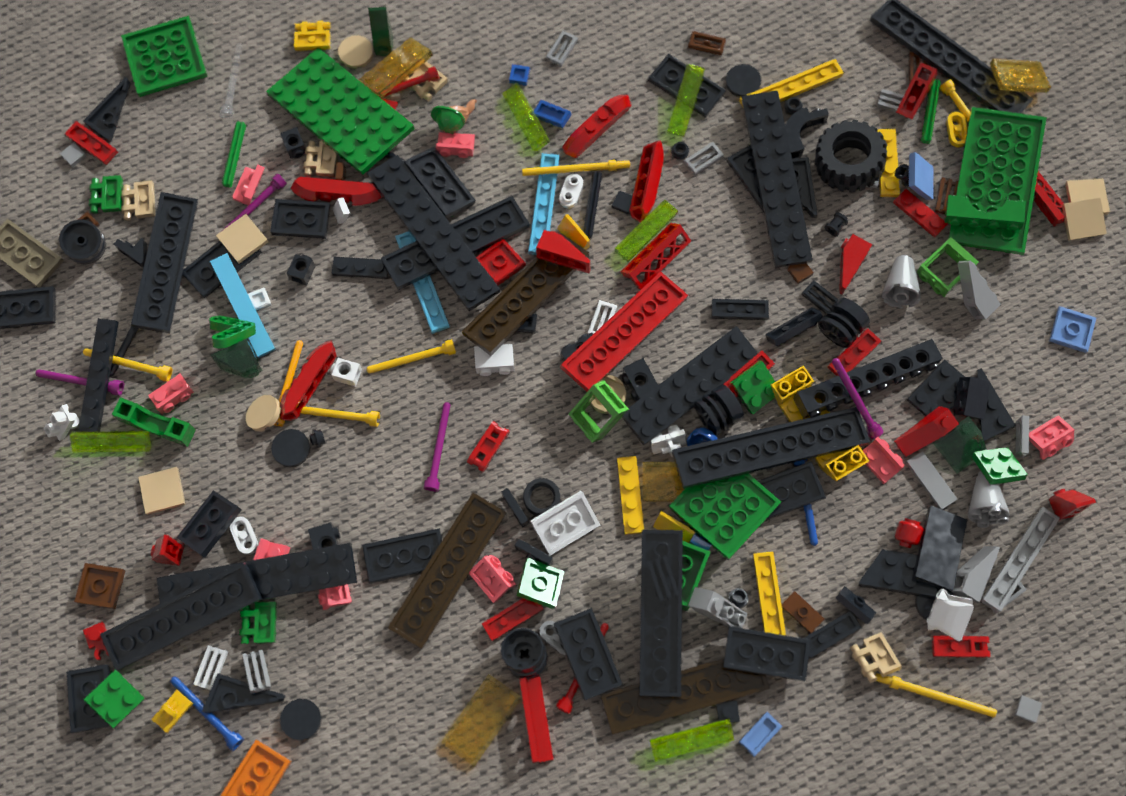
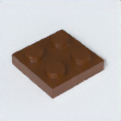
[74,563,126,610]

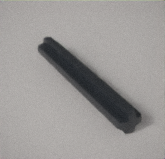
[583,171,602,239]

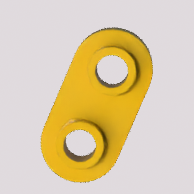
[946,112,968,148]

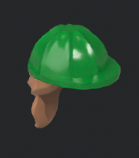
[431,100,477,134]

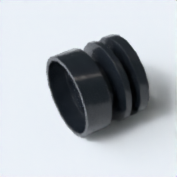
[818,297,870,348]
[694,384,744,436]
[501,628,548,680]

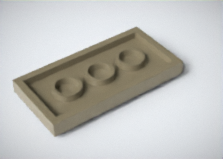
[0,218,64,288]

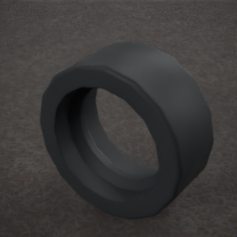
[523,478,561,516]

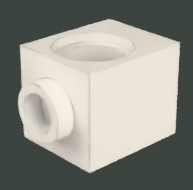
[331,358,362,387]

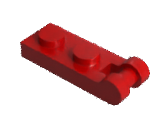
[931,636,991,658]

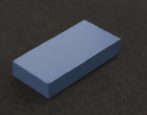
[739,712,782,757]

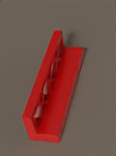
[1033,171,1065,227]
[620,223,691,290]
[519,677,554,764]

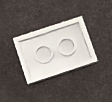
[530,491,600,555]

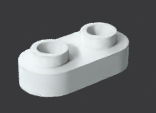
[559,174,583,208]
[230,517,258,555]

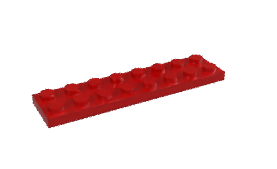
[560,271,688,392]

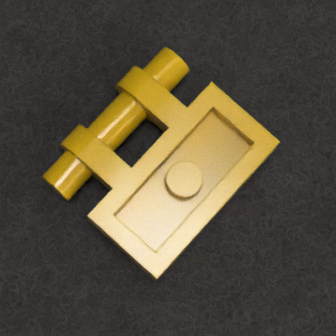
[294,21,331,51]

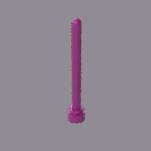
[222,173,287,231]
[832,358,884,439]
[35,369,125,396]
[423,402,450,492]

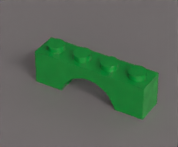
[944,195,1026,231]
[111,397,196,447]

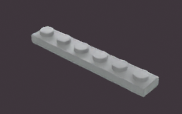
[981,507,1060,613]

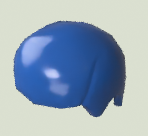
[687,427,717,446]

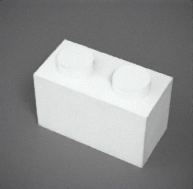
[474,344,514,376]

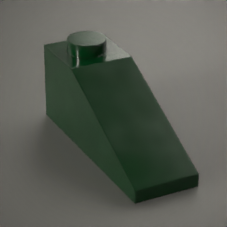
[368,7,393,57]

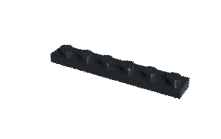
[78,318,119,434]

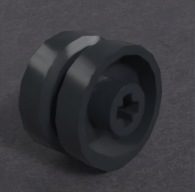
[59,219,106,265]

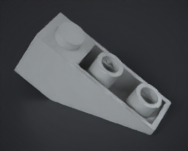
[958,260,1001,319]
[952,546,1000,602]
[688,587,747,628]

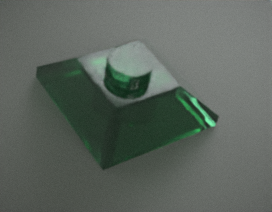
[211,339,263,378]
[933,416,987,474]

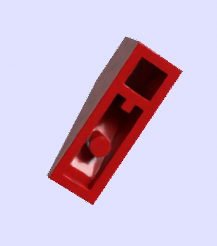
[896,62,937,120]
[536,230,591,273]
[839,234,873,295]
[894,406,959,457]
[1049,489,1096,521]
[151,535,185,566]

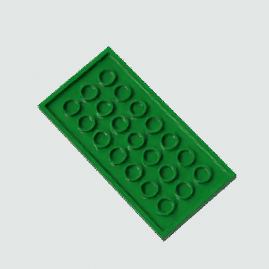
[266,48,415,175]
[948,107,1047,255]

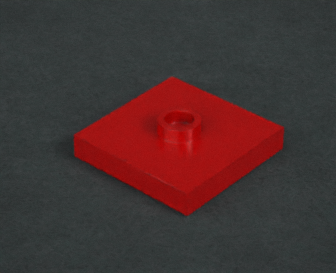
[476,239,526,286]

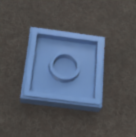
[909,152,933,200]
[1049,306,1096,353]

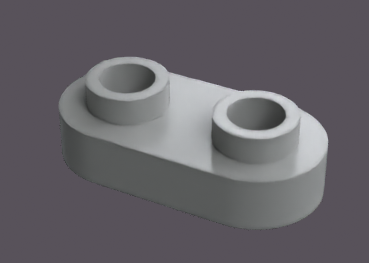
[540,621,566,655]

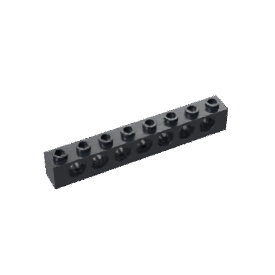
[793,339,943,419]

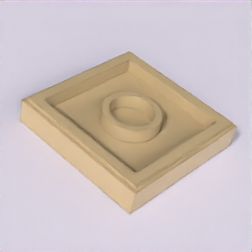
[1065,179,1110,215]
[1062,197,1107,241]
[216,214,268,264]
[138,467,185,515]

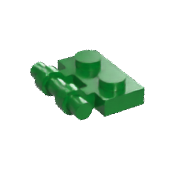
[89,175,123,214]
[239,602,277,644]

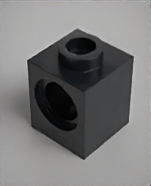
[280,127,306,159]
[286,254,316,286]

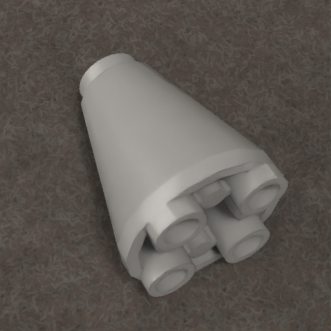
[968,471,1010,528]

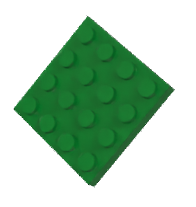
[121,15,208,97]
[669,473,781,561]

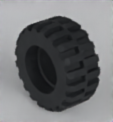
[815,120,887,192]

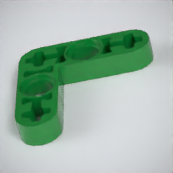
[209,316,256,349]

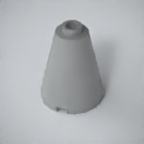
[882,255,921,308]

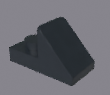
[114,238,148,269]

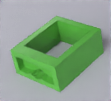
[916,237,979,297]
[569,380,629,443]

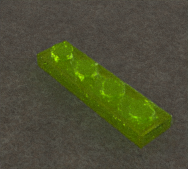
[667,64,705,137]
[502,83,550,152]
[614,199,678,262]
[69,431,151,453]
[649,719,735,762]

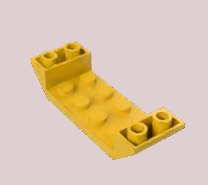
[771,365,869,482]

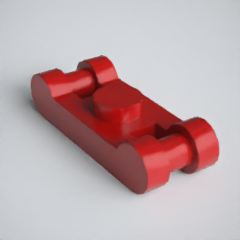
[467,421,510,472]

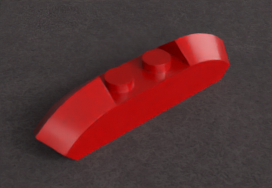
[562,95,631,158]
[630,140,664,223]
[290,177,382,206]
[280,340,337,421]

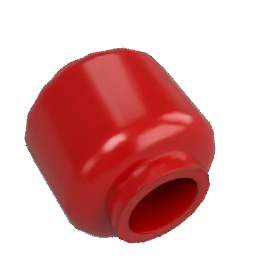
[895,518,924,548]

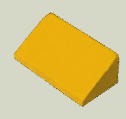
[557,214,590,250]
[653,511,695,543]

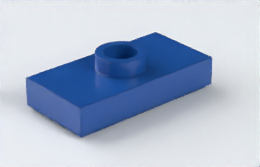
[532,100,572,129]

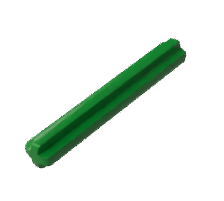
[921,79,940,144]
[222,121,246,188]

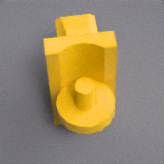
[151,690,193,733]

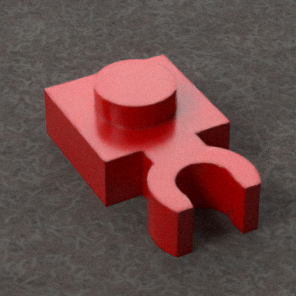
[83,622,109,661]

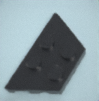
[858,549,938,599]

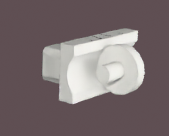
[44,404,80,441]
[651,425,686,457]

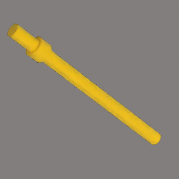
[522,160,630,176]
[875,673,997,718]

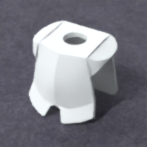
[927,589,974,641]

